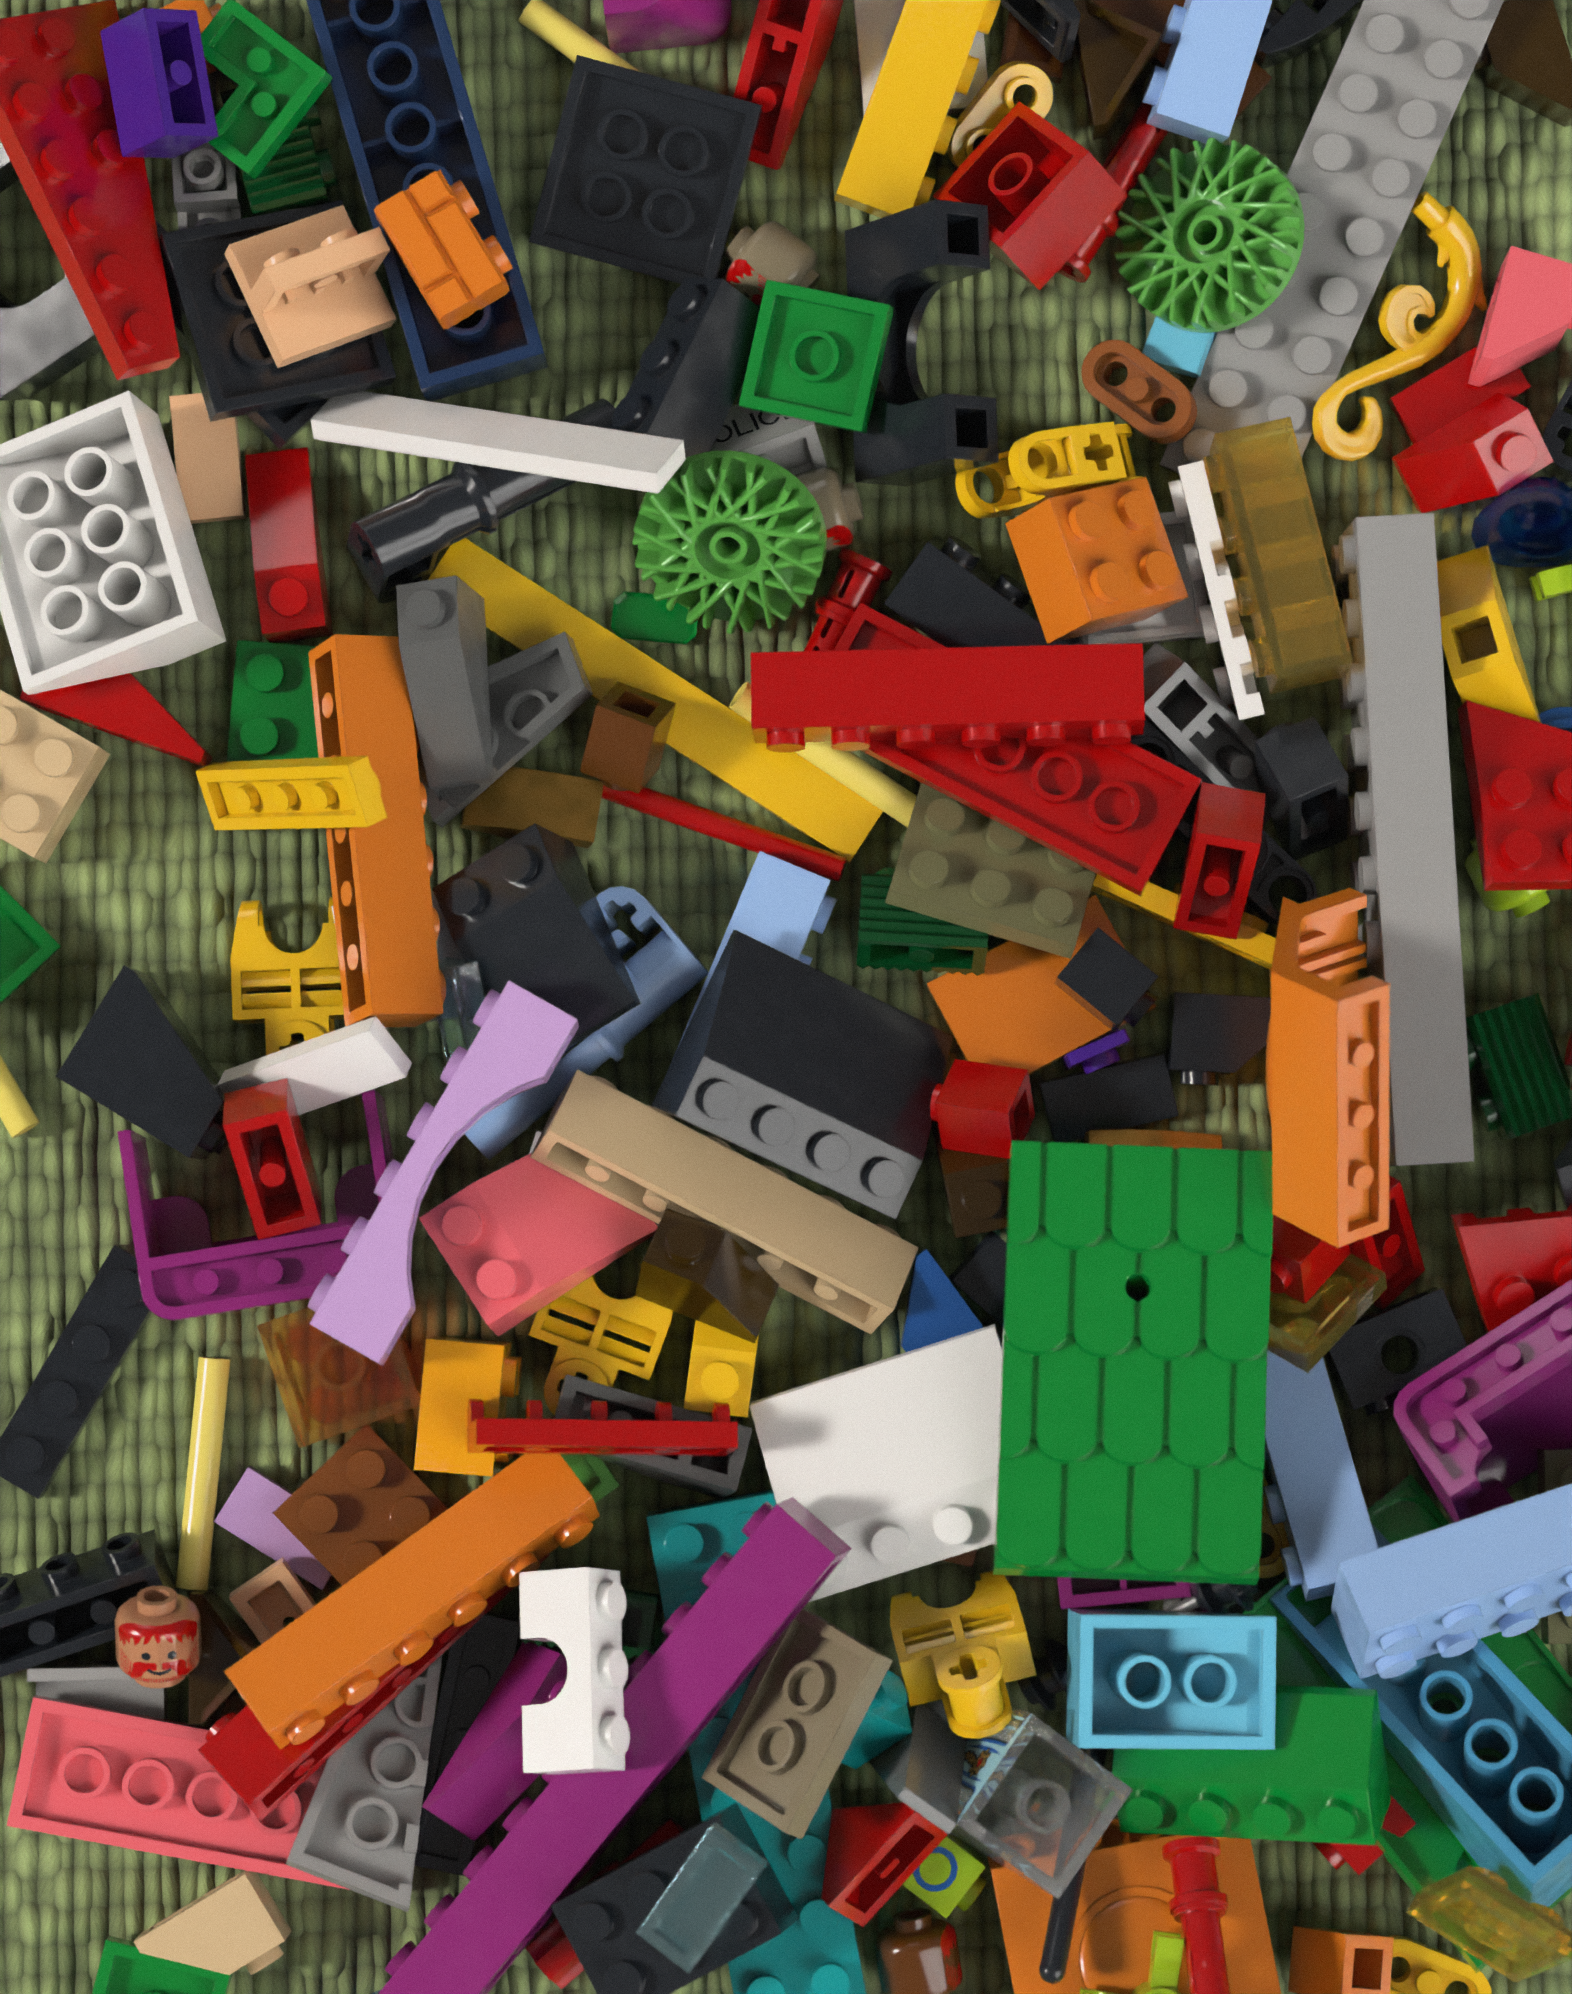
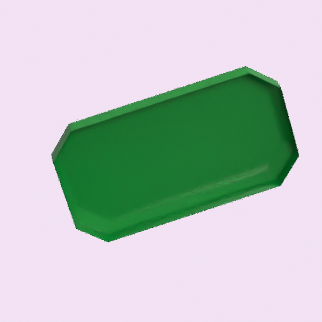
[611,591,698,645]

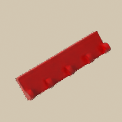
[467,1399,738,1456]

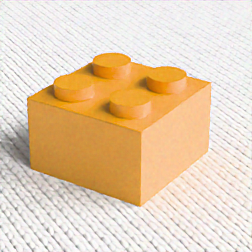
[414,1336,522,1477]

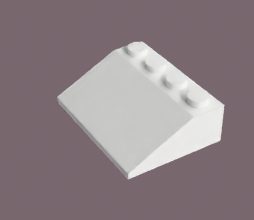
[0,391,226,695]
[749,1324,1002,1602]

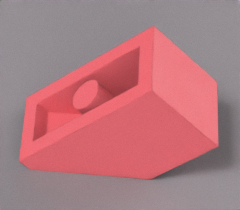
[1468,246,1572,387]

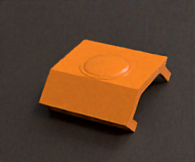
[1266,888,1390,1248]
[985,1818,1281,1994]

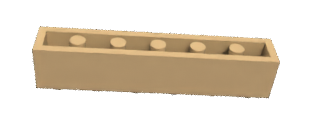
[530,1069,919,1334]

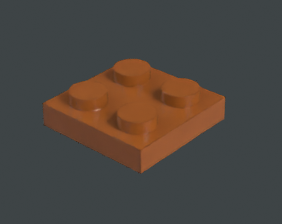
[273,1423,448,1586]

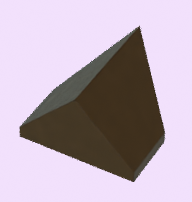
[1073,0,1162,140]
[189,1589,261,1724]

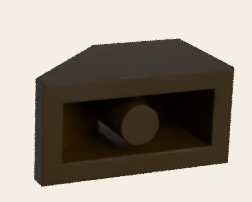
[1473,0,1572,127]
[931,1121,1009,1238]
[635,1208,779,1343]

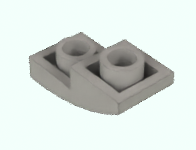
[171,142,243,230]

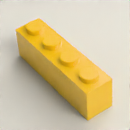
[834,0,1001,218]

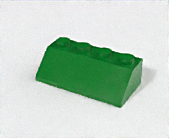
[1112,1685,1391,1845]

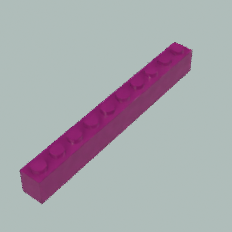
[378,1497,852,1994]

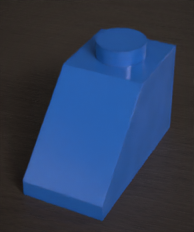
[901,1249,983,1352]

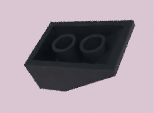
[432,823,641,1049]

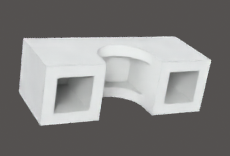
[519,1567,630,1775]

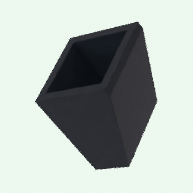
[56,965,228,1160]

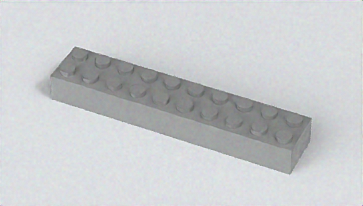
[1331,513,1474,1167]

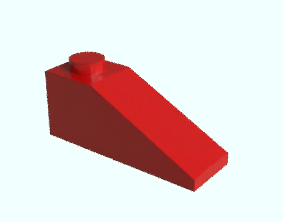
[733,0,844,170]
[245,447,333,643]
[19,673,213,767]

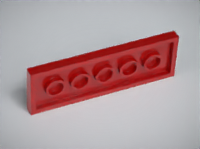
[834,603,1202,897]

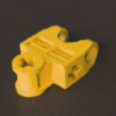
[955,421,1143,519]
[230,897,344,1055]
[529,1274,673,1415]
[890,1570,1036,1739]

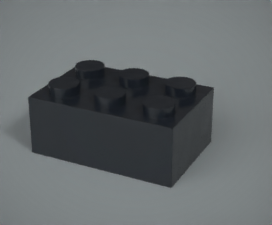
[551,1802,799,1994]

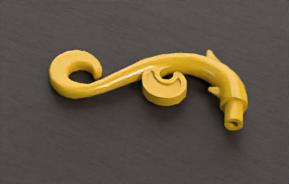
[1312,191,1488,462]

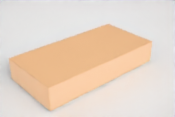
[169,393,246,524]

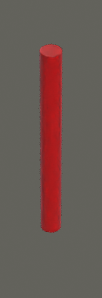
[601,785,847,882]

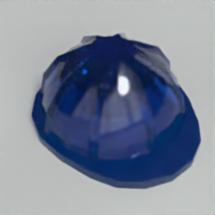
[1471,475,1572,567]

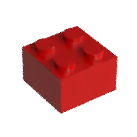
[933,101,1127,291]

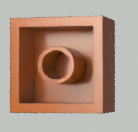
[1005,476,1189,644]

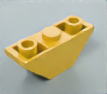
[1437,545,1541,723]

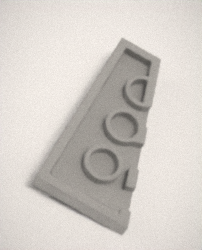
[286,1655,442,1912]

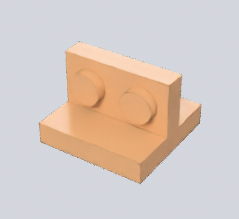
[224,205,397,368]

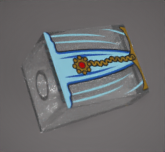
[951,1706,1133,1900]

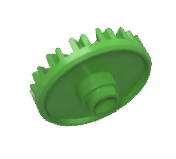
[1114,138,1305,333]
[633,451,827,634]

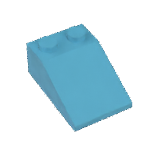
[1066,1608,1276,1750]

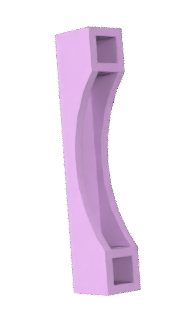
[307,981,579,1366]

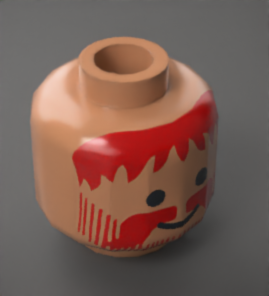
[115,1586,202,1689]

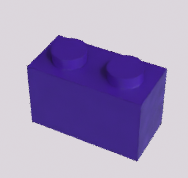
[100,8,219,158]

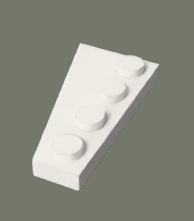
[1168,460,1265,720]

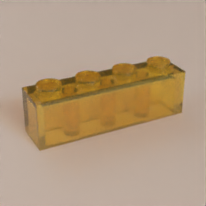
[1202,417,1354,694]

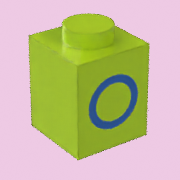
[902,1833,987,1919]

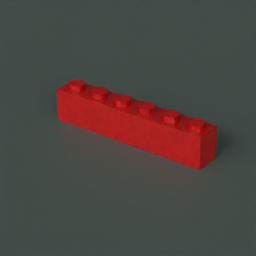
[751,643,1145,752]
[198,1492,550,1821]

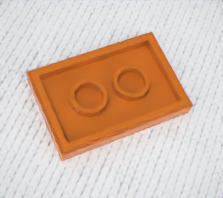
[927,895,1156,1075]

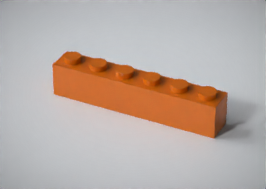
[308,634,447,1027]
[224,1454,600,1749]

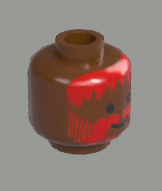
[874,1908,963,1994]

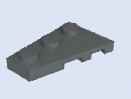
[413,632,593,828]

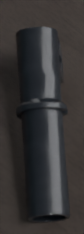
[346,398,615,604]

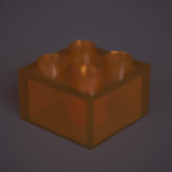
[257,1308,422,1448]

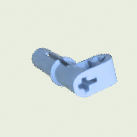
[465,886,709,1160]

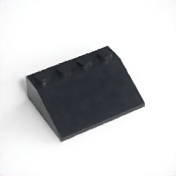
[651,930,953,1219]

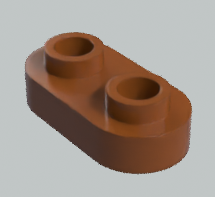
[1081,339,1197,444]

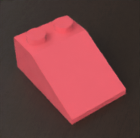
[419,1153,658,1337]

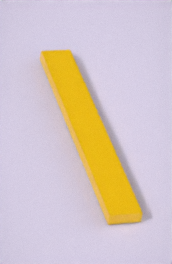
[428,538,883,863]

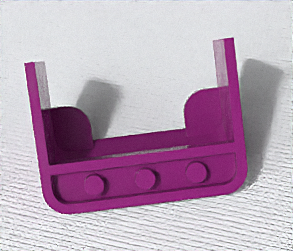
[117,1089,394,1321]

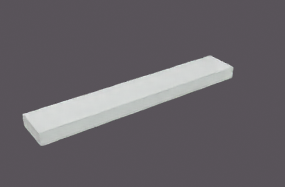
[310,391,686,494]

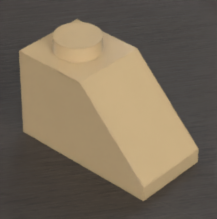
[134,1870,292,1975]

